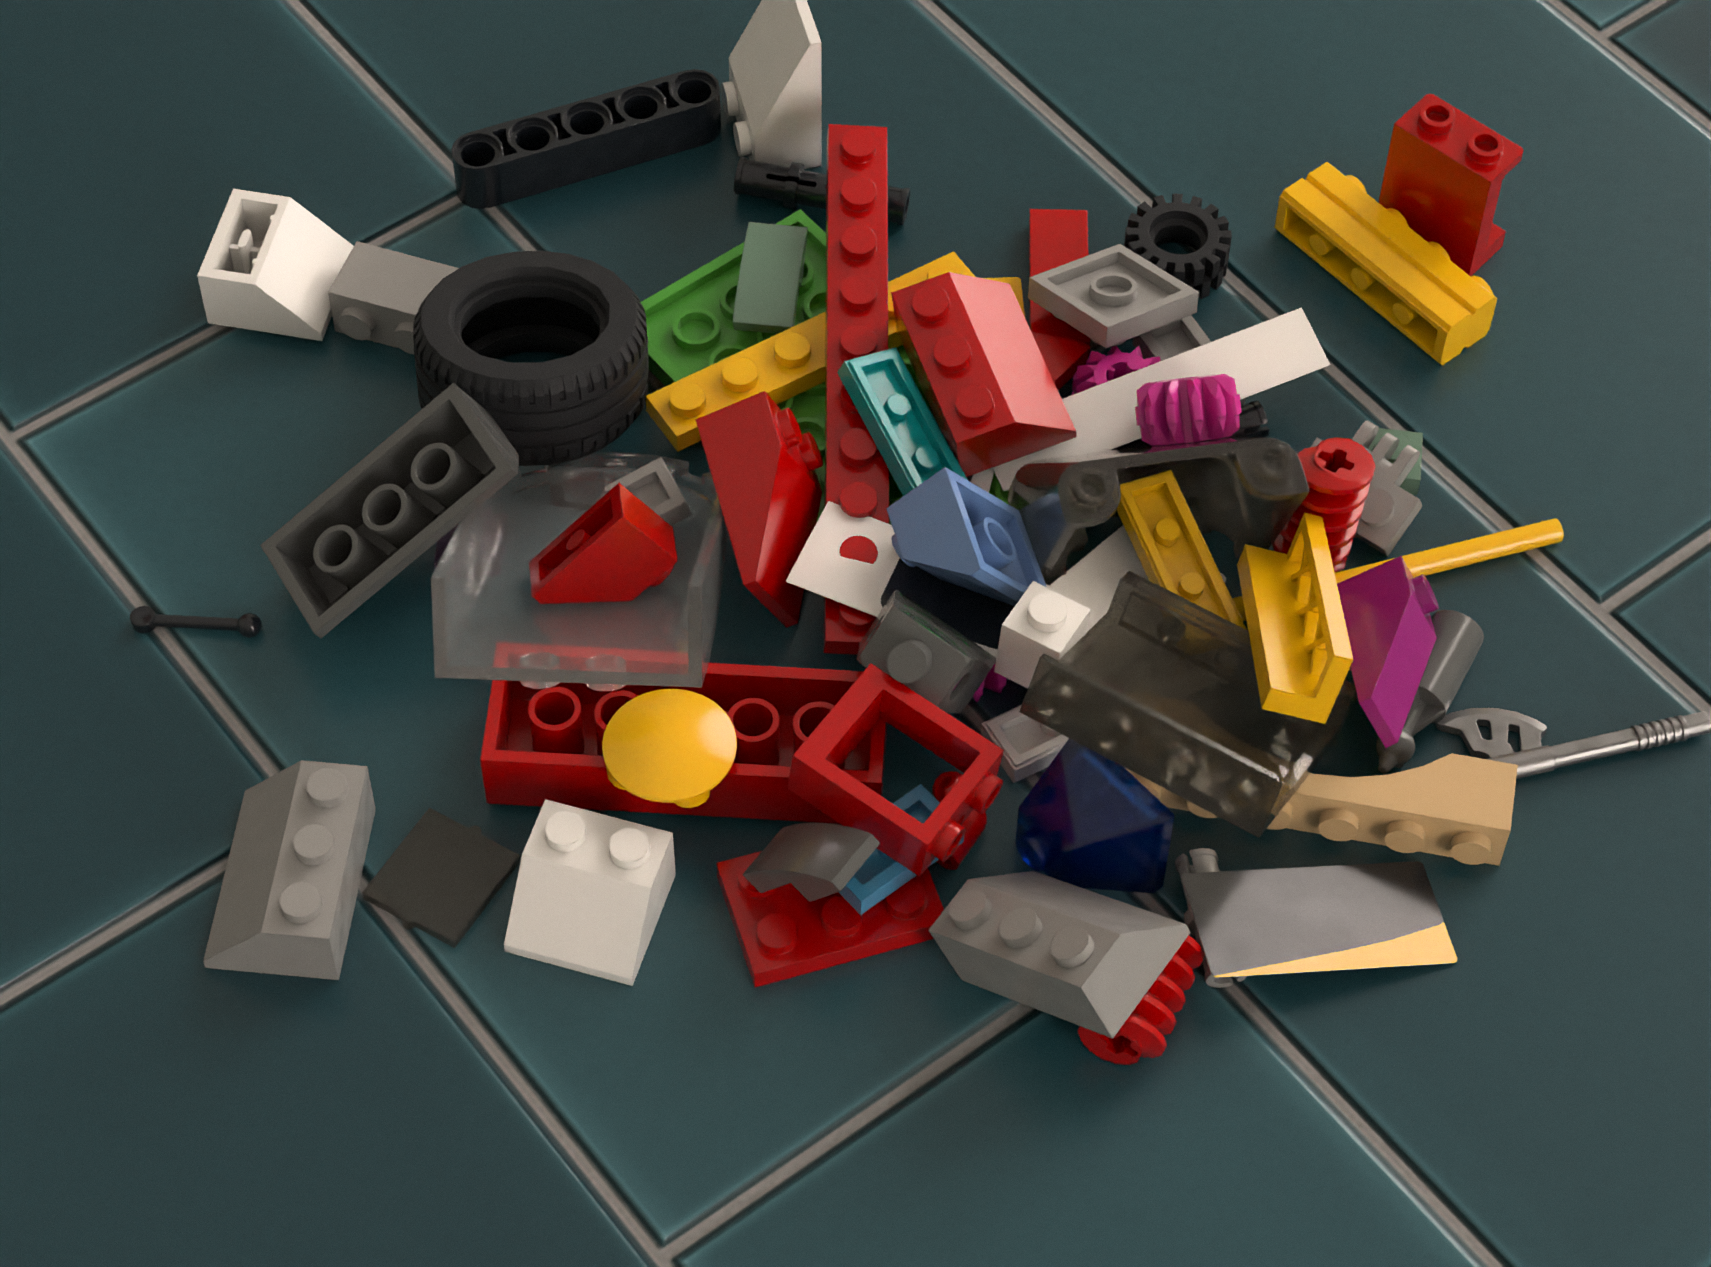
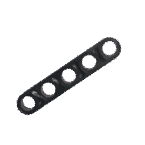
[451,69,721,209]

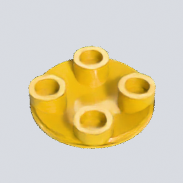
[602,689,737,808]

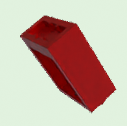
[787,663,1004,877]

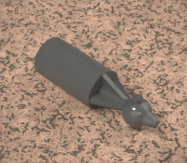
[1376,610,1484,774]

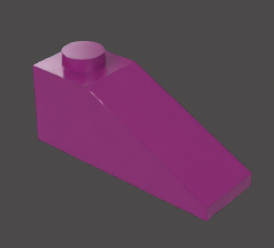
[1337,556,1439,748]

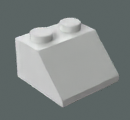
[504,799,676,986]

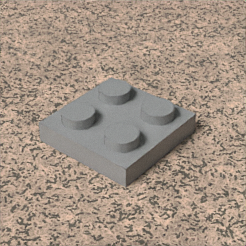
[1028,244,1199,348]

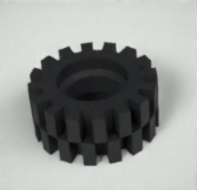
[1124,194,1232,299]

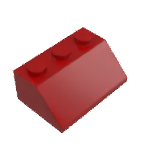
[891,272,1077,477]

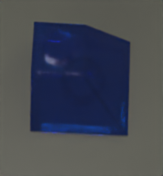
[1015,728,1175,893]

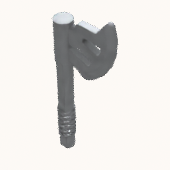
[1435,708,1711,779]

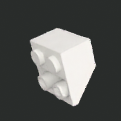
[197,189,354,341]

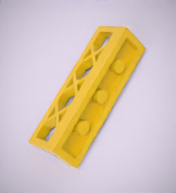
[1237,513,1353,724]

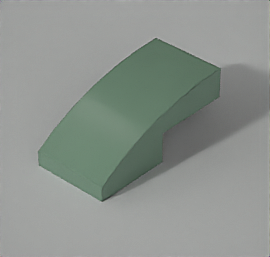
[732,222,808,334]

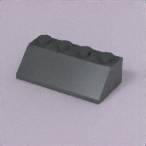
[260,383,519,638]

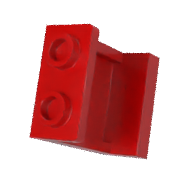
[1378,94,1524,276]

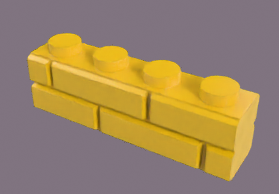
[1274,162,1498,366]

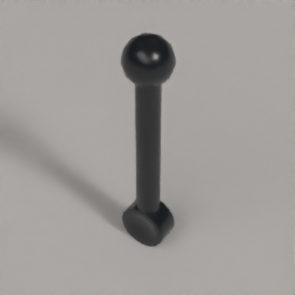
[130,606,262,638]

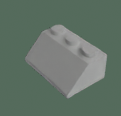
[203,760,376,980]
[929,871,1191,1039]

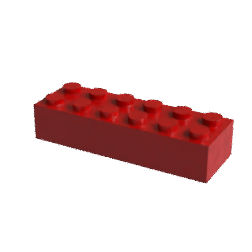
[480,651,888,824]

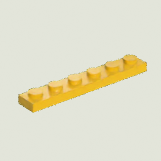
[646,251,976,452]

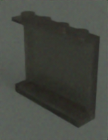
[1019,571,1357,838]

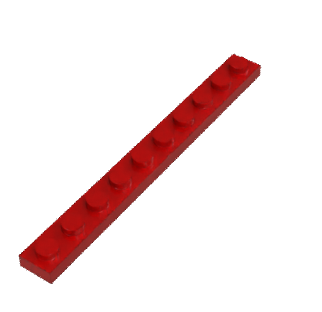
[823,124,889,655]

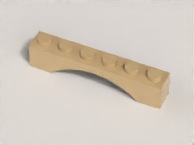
[1108,697,1518,866]

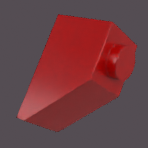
[529,483,678,604]

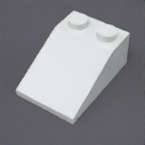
[721,0,822,169]

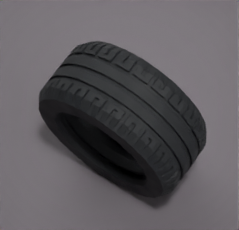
[413,251,649,466]

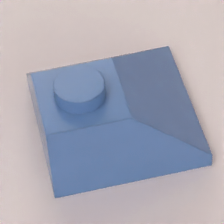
[886,467,1047,606]

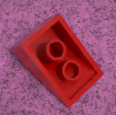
[695,391,823,628]

